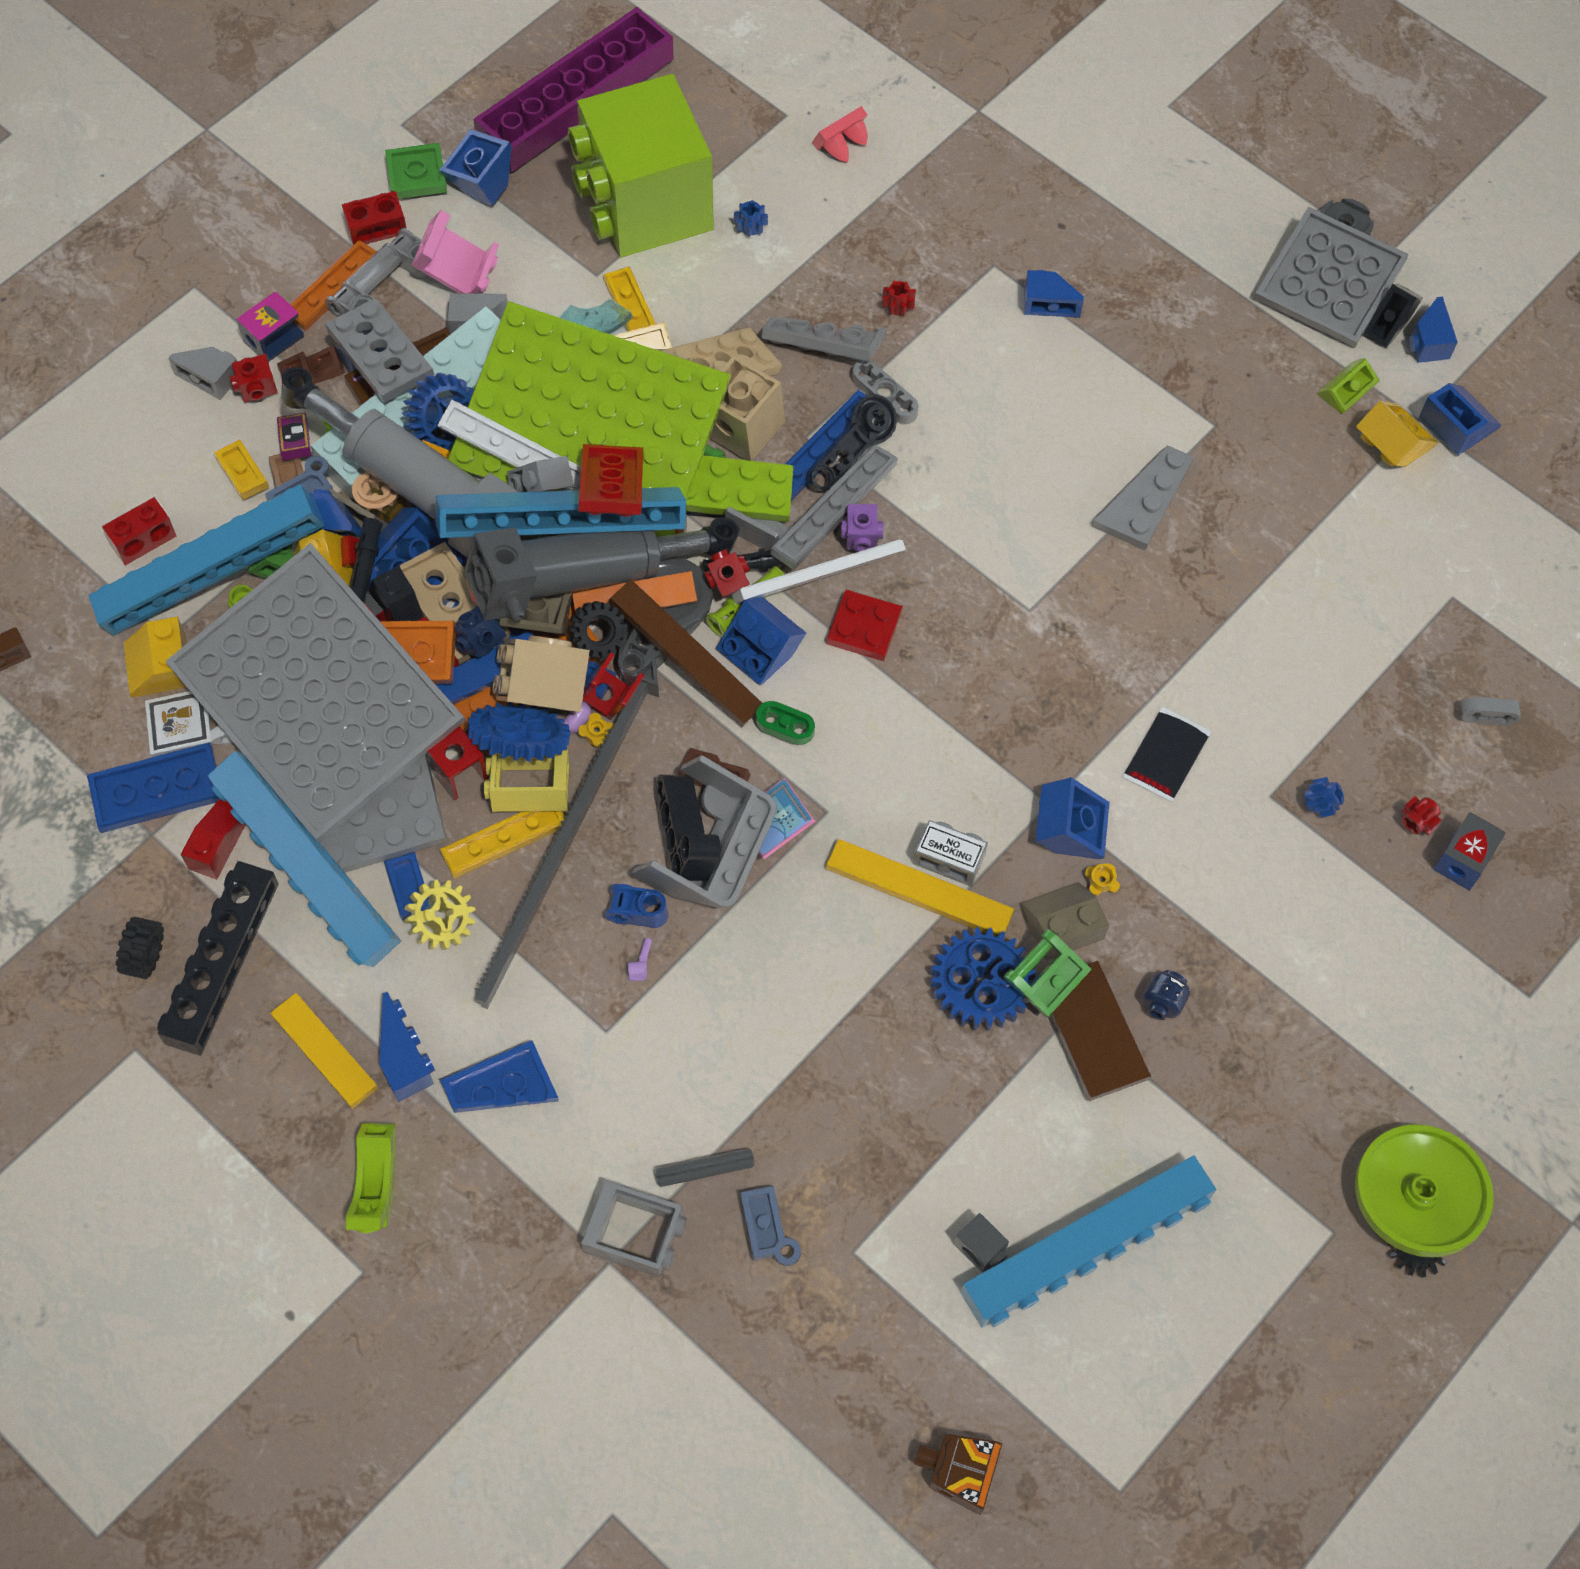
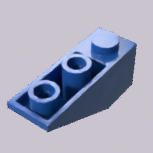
[380,992,435,1102]

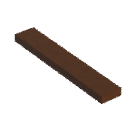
[609,579,762,727]

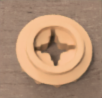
[352,471,399,512]

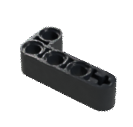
[655,774,721,881]

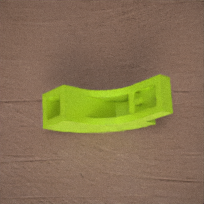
[346,1123,396,1233]

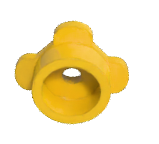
[578,713,614,747]
[1085,863,1120,896]

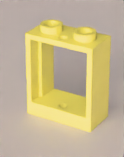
[484,746,570,812]

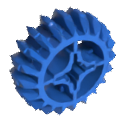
[402,372,474,451]

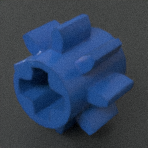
[734,200,768,236]
[1305,777,1344,818]

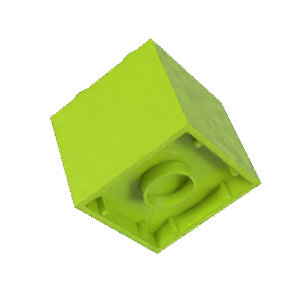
[568,73,714,258]

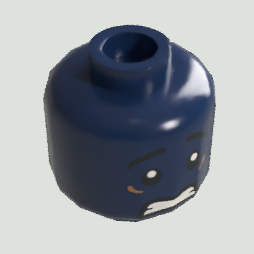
[1142,970,1190,1020]

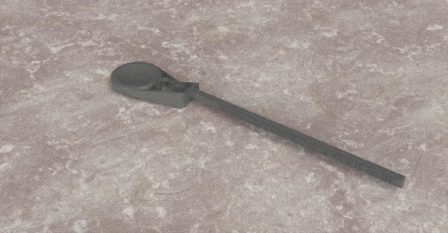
[475,557,713,1009]

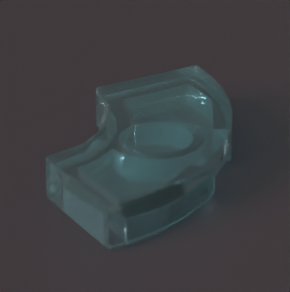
[559,299,633,334]

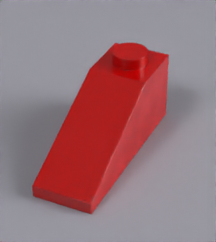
[181,799,246,880]

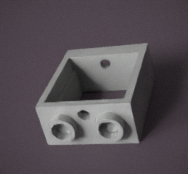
[581,1180,687,1278]

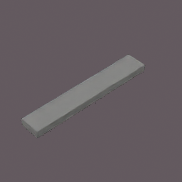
[770,444,898,570]

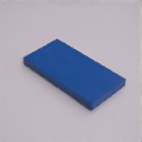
[87,742,220,833]

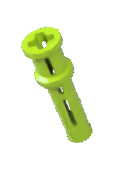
[706,566,784,637]

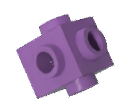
[841,504,883,552]

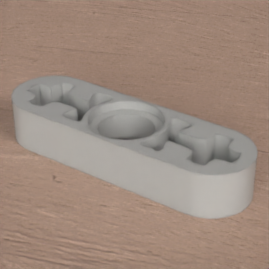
[852,361,919,424]

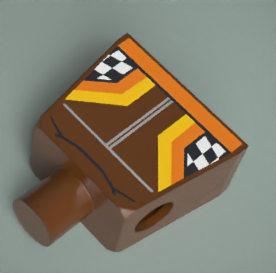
[914,1434,1002,1515]

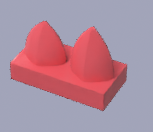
[812,106,868,163]

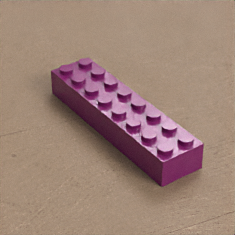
[473,7,674,173]

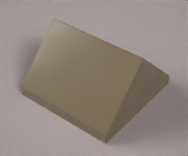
[500,592,572,635]

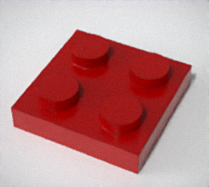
[827,589,903,662]

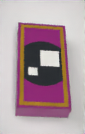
[277,412,312,461]

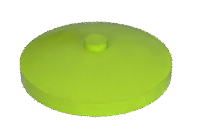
[1355,1124,1494,1257]

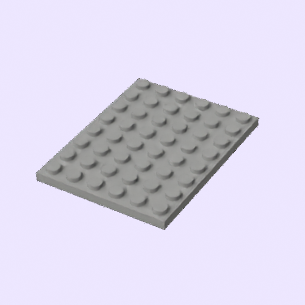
[165,543,466,843]

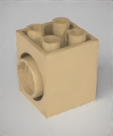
[709,355,785,461]
[492,636,590,712]

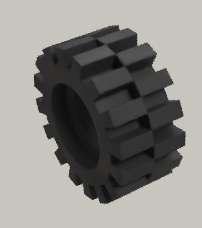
[568,601,628,658]
[116,916,164,979]

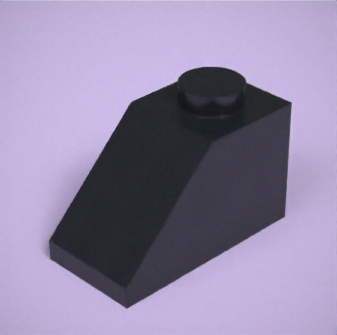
[1364,283,1423,348]
[368,566,423,621]

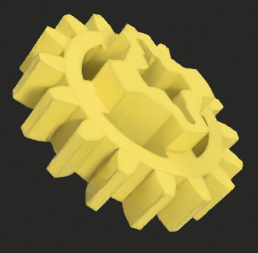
[404,879,476,950]

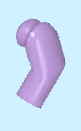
[565,701,592,733]

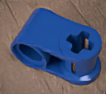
[604,884,668,928]

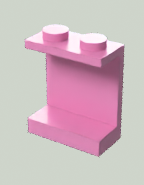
[411,210,499,294]

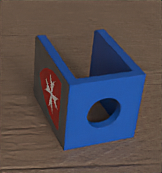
[1433,812,1505,891]

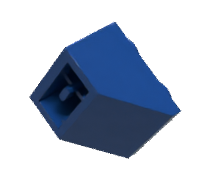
[1419,383,1501,456]
[716,597,807,685]

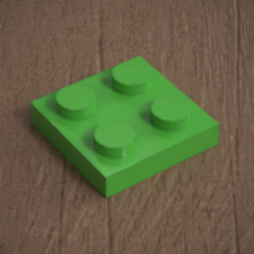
[385,143,447,199]

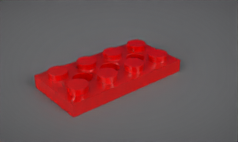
[578,444,643,517]

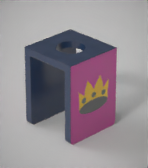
[236,292,304,362]

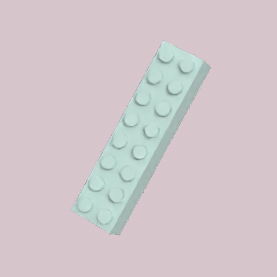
[311,307,501,501]

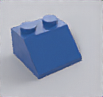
[1036,777,1110,859]

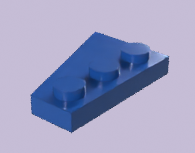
[440,1040,559,1113]

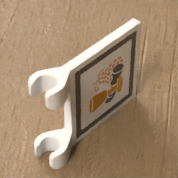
[145,691,234,757]

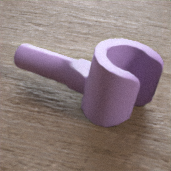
[628,938,652,981]

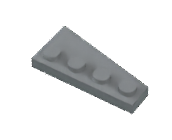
[762,317,887,362]
[1092,445,1194,550]

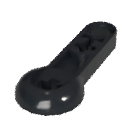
[806,394,897,492]

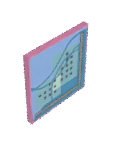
[759,778,816,859]

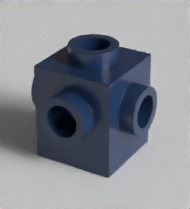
[454,606,507,658]

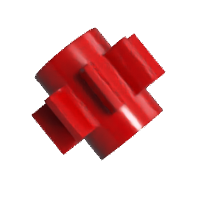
[882,280,916,316]
[1401,796,1442,836]

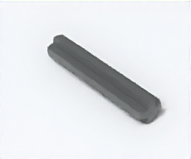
[655,1148,754,1187]

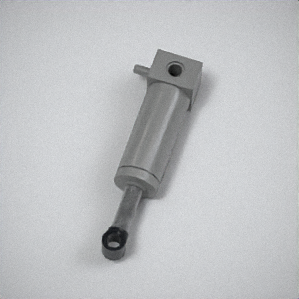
[281,367,518,558]

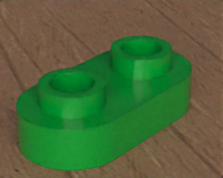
[756,701,815,745]

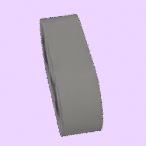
[1461,697,1521,725]

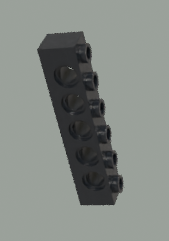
[157,861,279,1056]

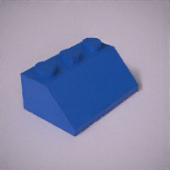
[352,507,455,595]

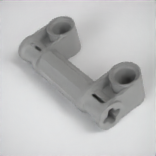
[325,228,430,332]

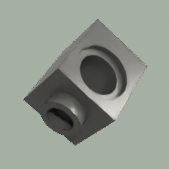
[953,1213,1009,1273]

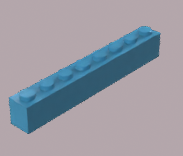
[88,484,325,636]
[435,487,686,538]
[207,751,402,967]
[961,1155,1217,1328]

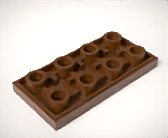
[1051,961,1151,1101]

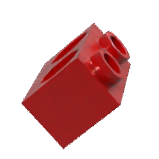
[342,191,407,245]
[102,497,177,566]

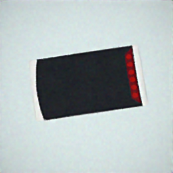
[1123,707,1211,801]

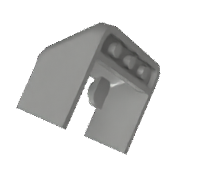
[632,755,776,908]

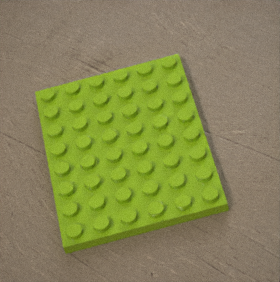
[448,301,731,537]

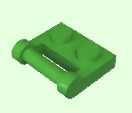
[1004,929,1091,1017]

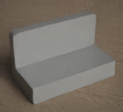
[725,507,790,551]

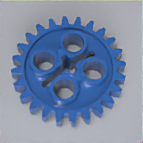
[467,702,571,762]
[930,927,1036,1031]

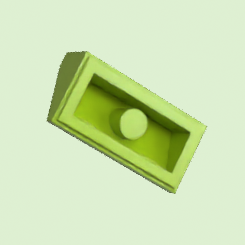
[1317,358,1380,414]

